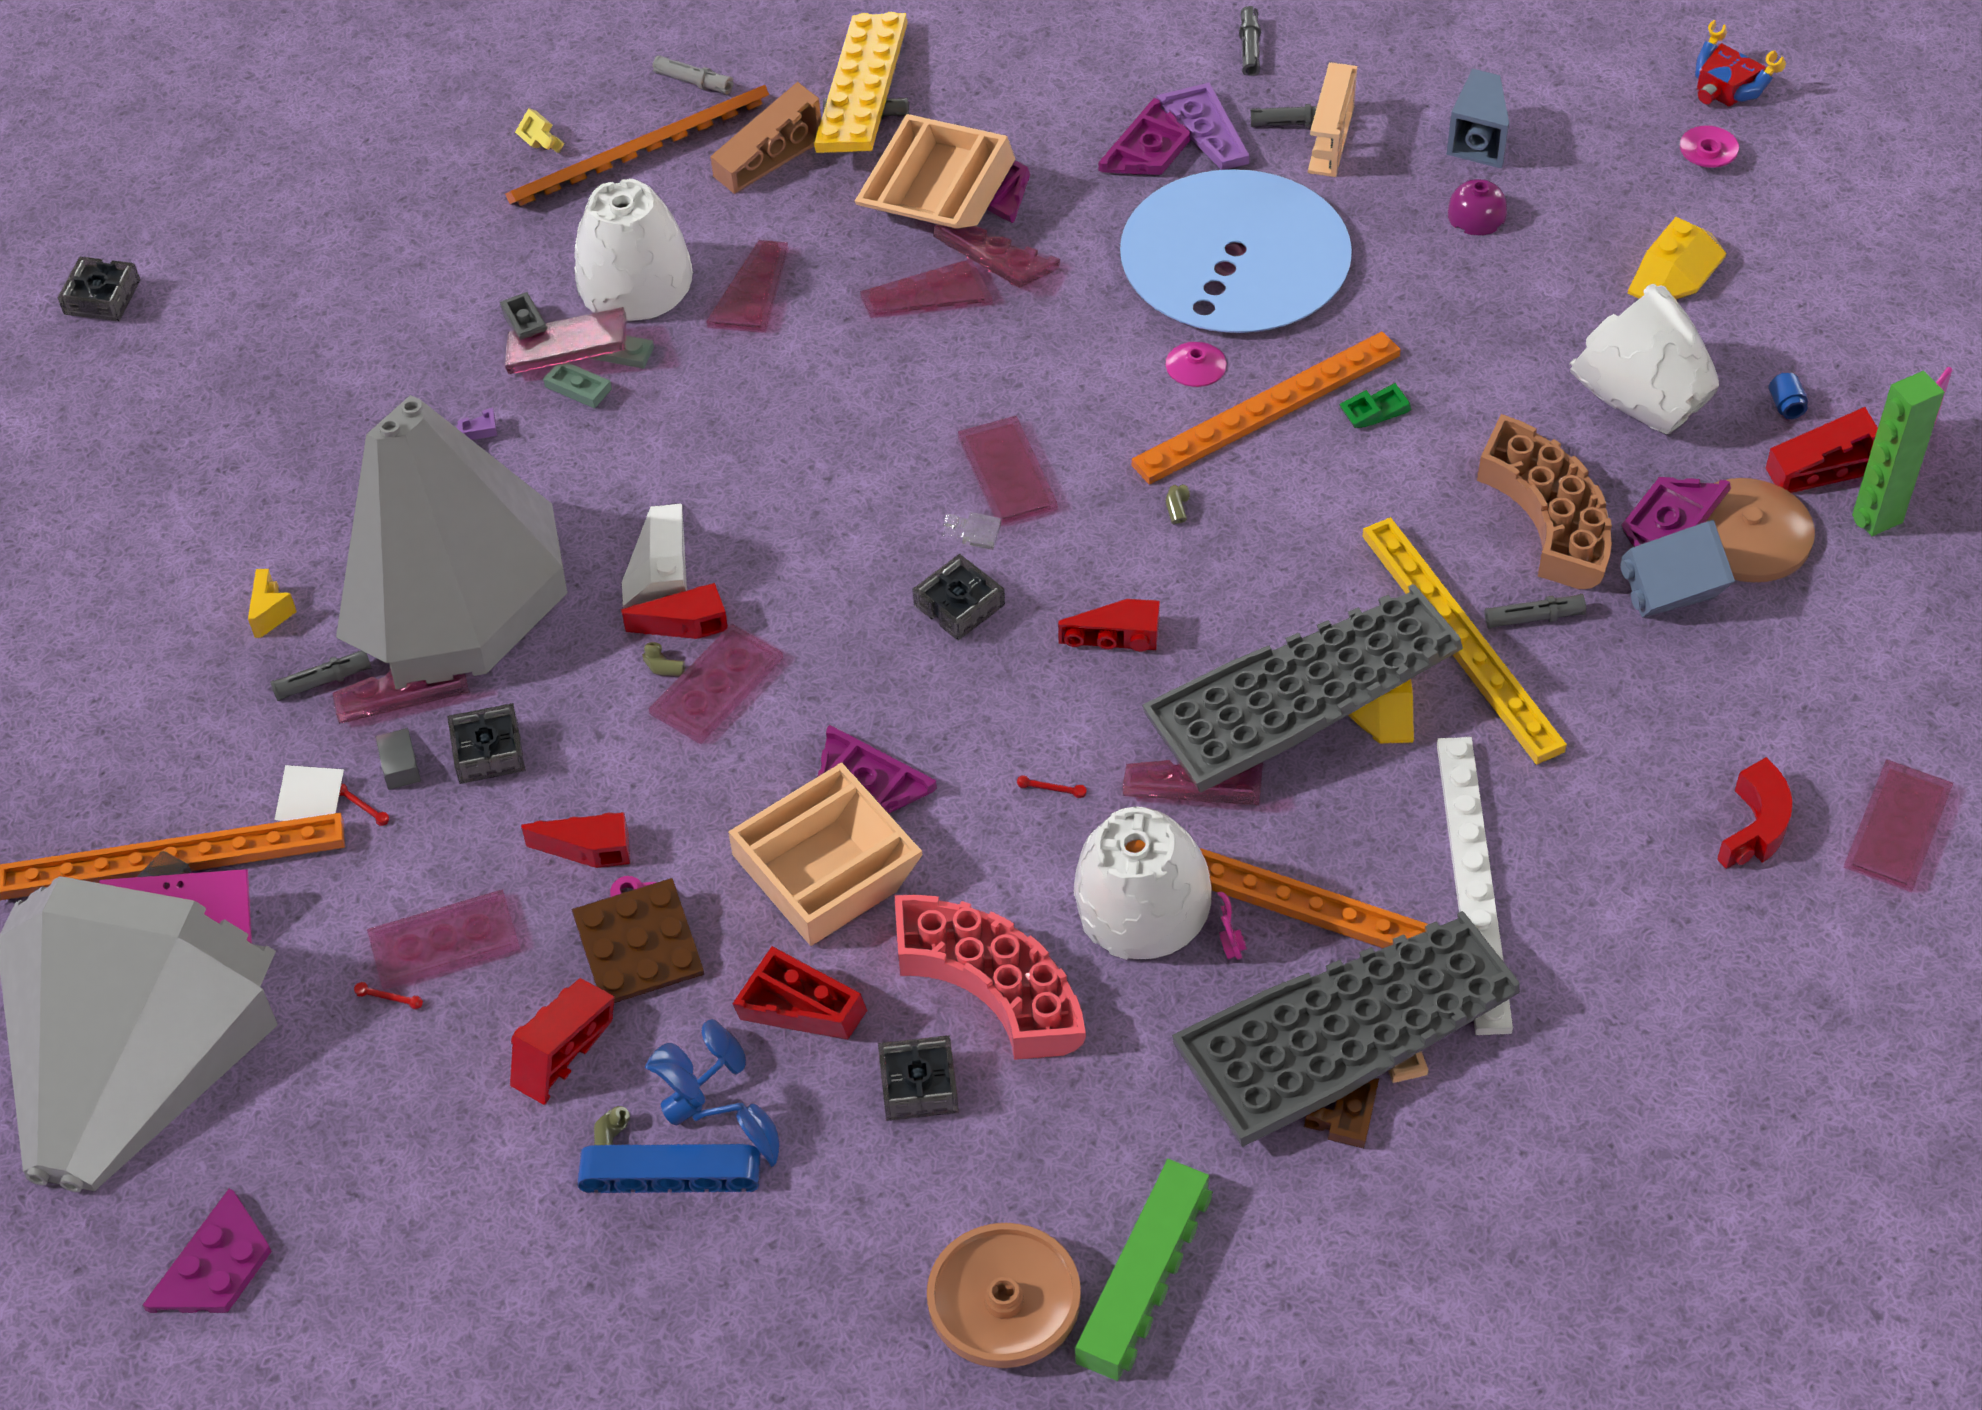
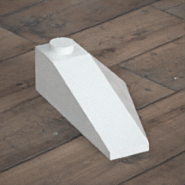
[622,504,687,609]

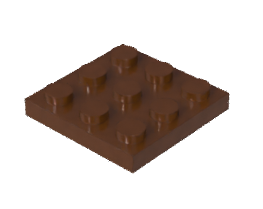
[571,878,705,1003]

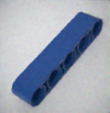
[577,1144,761,1193]

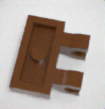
[1304,1078,1379,1149]

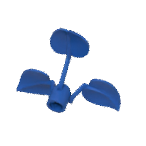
[645,1019,779,1167]

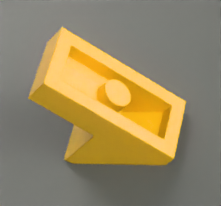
[248,569,297,638]

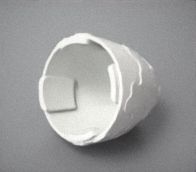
[574,179,693,321]
[1569,284,1719,434]
[1074,807,1211,960]

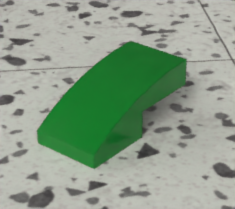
[1339,383,1412,428]

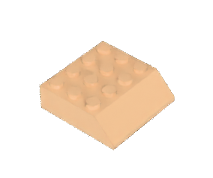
[855,114,1015,229]
[728,762,922,946]

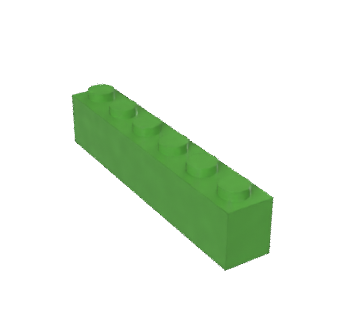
[1852,370,1945,537]
[1075,1159,1213,1381]

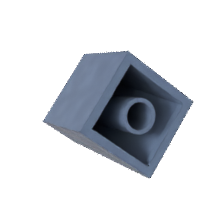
[1446,68,1509,169]
[1620,520,1735,618]

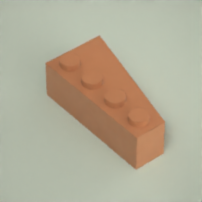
[710,81,821,194]

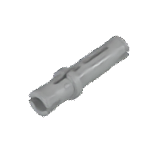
[653,55,733,95]

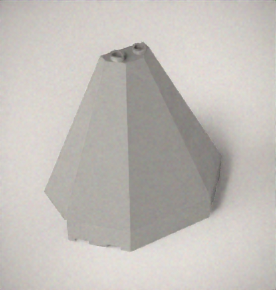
[336,395,568,689]
[0,876,278,1192]

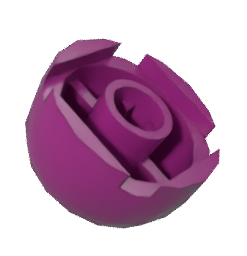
[1448,179,1507,236]

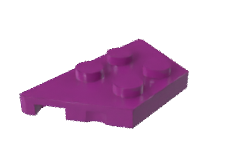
[1098,98,1190,175]
[986,160,1030,223]
[1621,477,1731,547]
[817,725,937,814]
[143,1188,272,1313]

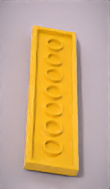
[814,12,908,153]

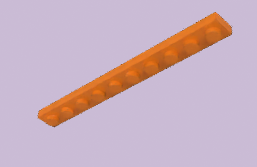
[505,85,769,206]
[1132,331,1401,485]
[0,812,345,900]
[1125,840,1428,948]

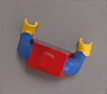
[1695,20,1786,106]

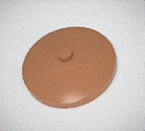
[1706,478,1815,582]
[927,1223,1081,1368]

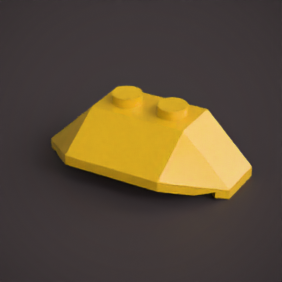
[1627,217,1726,299]
[1348,679,1414,744]

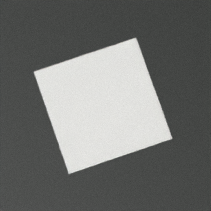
[275,765,344,821]

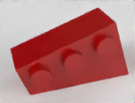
[1765,407,1878,493]
[732,946,867,1040]
[510,978,615,1105]

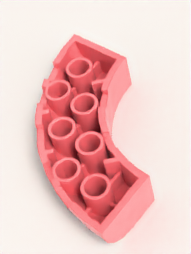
[895,895,1086,1060]

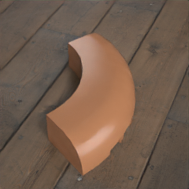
[1477,414,1612,590]

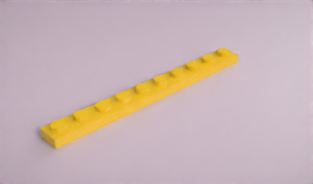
[1362,517,1567,765]

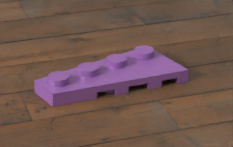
[1156,83,1249,170]

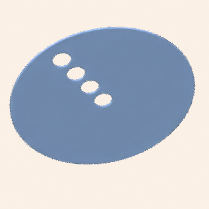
[1120,169,1351,333]

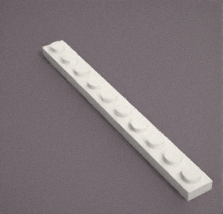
[1437,737,1513,1035]

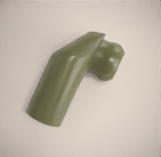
[1166,484,1190,525]
[642,642,685,677]
[594,1106,630,1145]

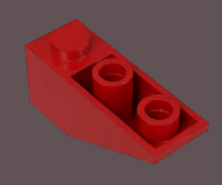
[621,583,728,639]
[1058,599,1160,652]
[521,812,630,868]

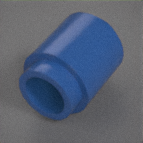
[1768,373,1808,419]

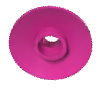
[1680,125,1739,168]
[1166,342,1226,387]

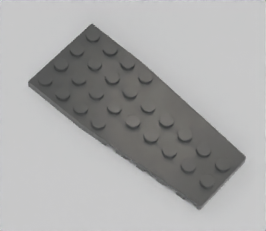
[1142,584,1463,793]
[1172,911,1520,1147]

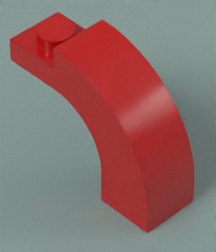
[1717,757,1792,869]

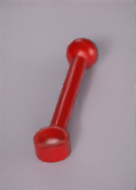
[1017,775,1087,798]
[339,783,389,826]
[354,982,423,1009]

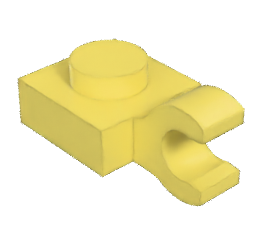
[515,108,564,153]

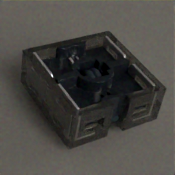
[57,256,140,321]
[912,553,1005,641]
[447,703,526,784]
[878,1035,959,1121]

